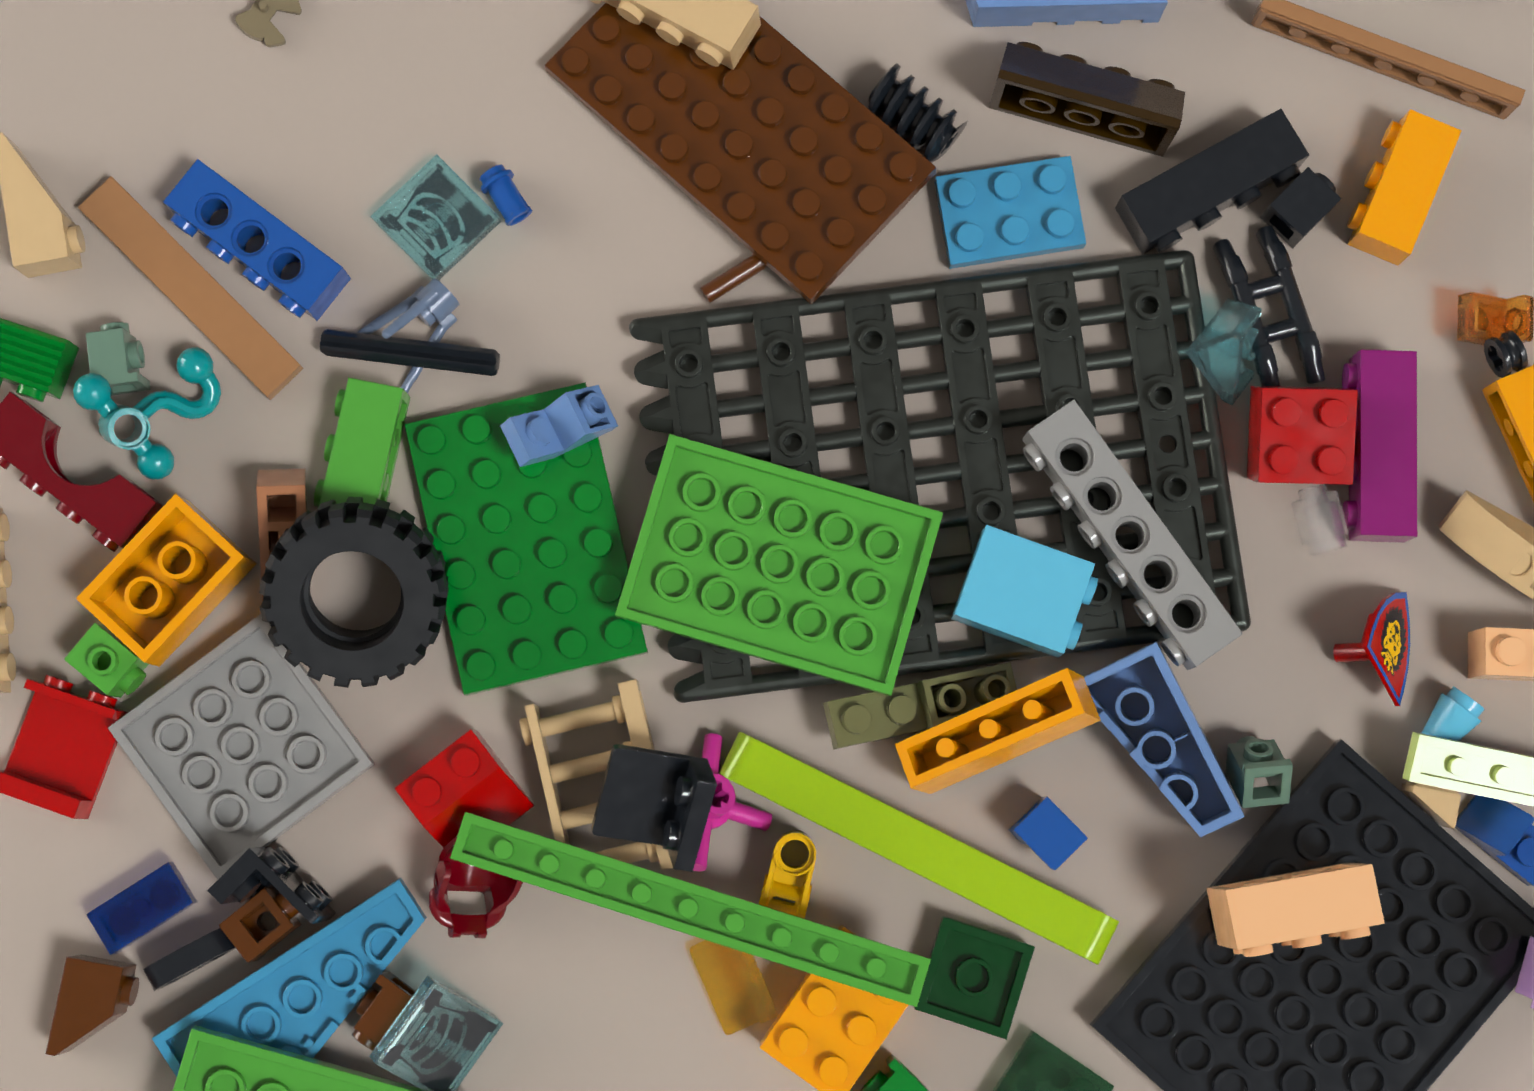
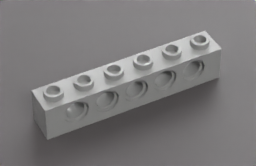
[1022,400,1243,670]

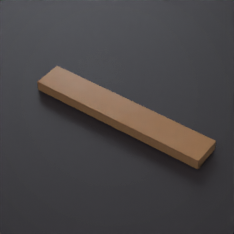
[1251,0,1526,120]
[78,176,304,400]

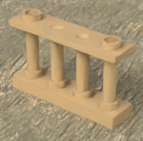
[520,679,673,871]

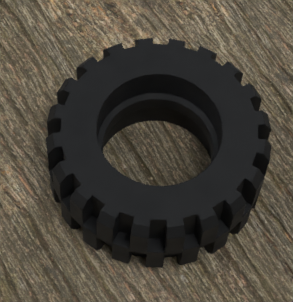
[259,497,449,688]

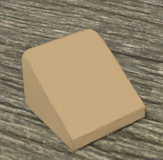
[1401,782,1461,829]

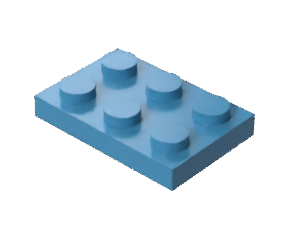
[934,156,1086,269]

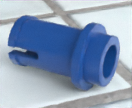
[479,164,533,226]

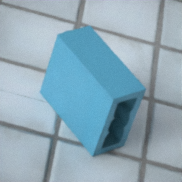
[951,525,1098,658]

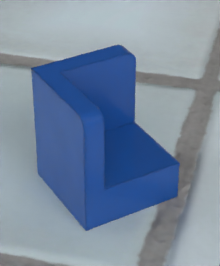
[1009,796,1088,870]

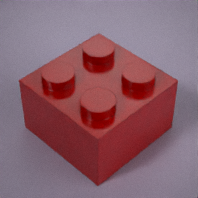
[1247,386,1358,485]

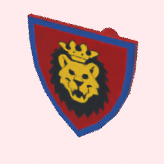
[1333,592,1410,706]

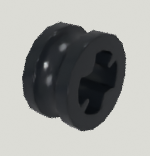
[1484,330,1528,378]

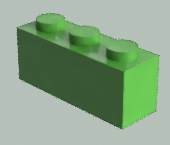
[314,377,411,508]

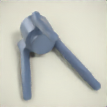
[357,278,460,393]

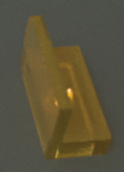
[689,940,779,1035]

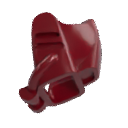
[429,835,523,938]

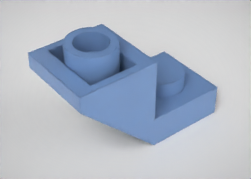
[500,385,618,467]

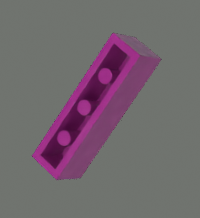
[1342,349,1418,543]

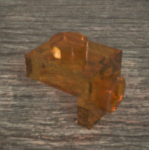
[1457,292,1534,346]

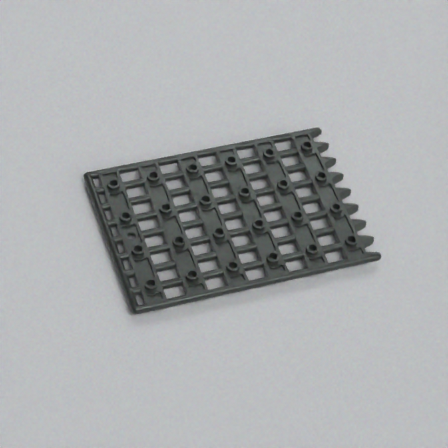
[629,250,1251,703]

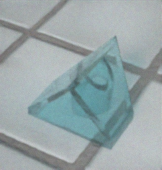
[1186,298,1262,405]

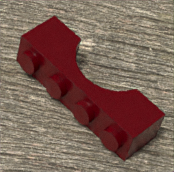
[0,392,164,552]

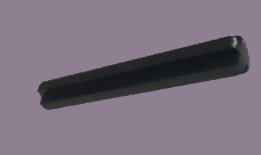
[320,329,500,376]

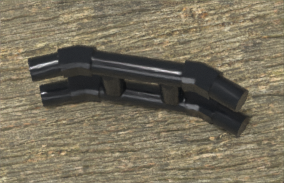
[1213,226,1325,386]

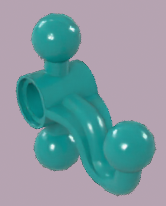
[73,347,221,480]

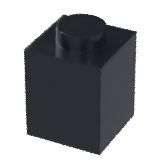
[1260,167,1342,249]

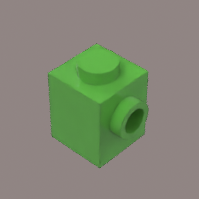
[64,623,149,698]

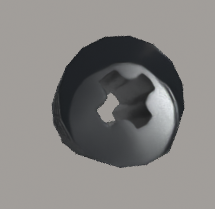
[868,63,968,163]

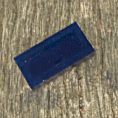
[86,862,197,955]

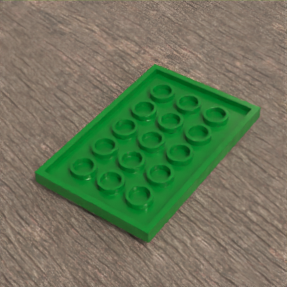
[405,382,648,696]

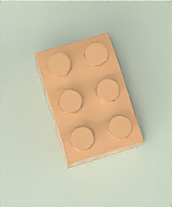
[1206,863,1385,957]

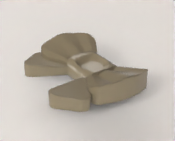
[235,0,302,47]

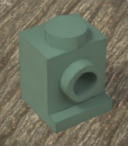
[86,322,151,396]
[1225,736,1293,808]

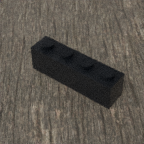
[1115,109,1309,254]

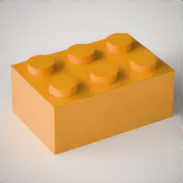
[76,493,257,667]
[760,925,908,1091]

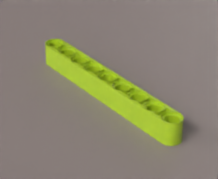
[718,732,1119,965]

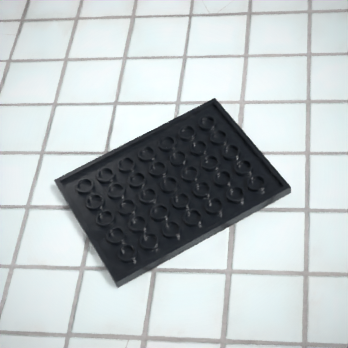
[1090,739,1534,1091]

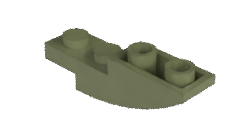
[823,662,1017,750]

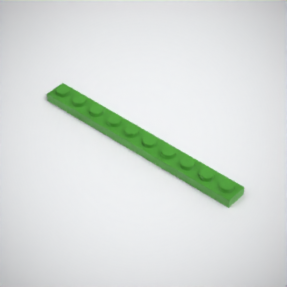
[450,812,931,1007]

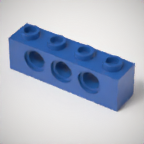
[163,159,351,321]

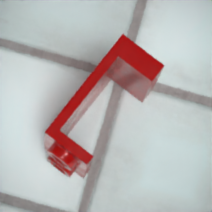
[0,674,128,819]

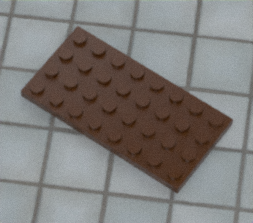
[544,3,936,305]

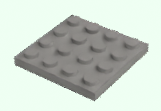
[108,614,375,880]

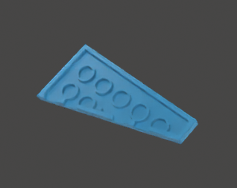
[152,878,427,1077]

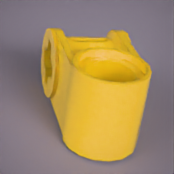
[759,831,816,919]

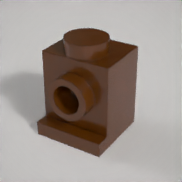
[219,887,302,963]
[352,971,426,1051]

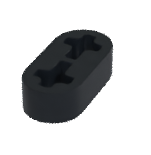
[143,928,236,991]

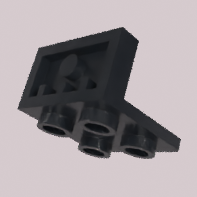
[591,744,717,872]
[207,847,336,924]

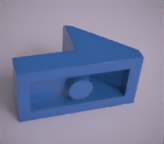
[1455,795,1534,886]

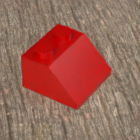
[394,729,535,848]

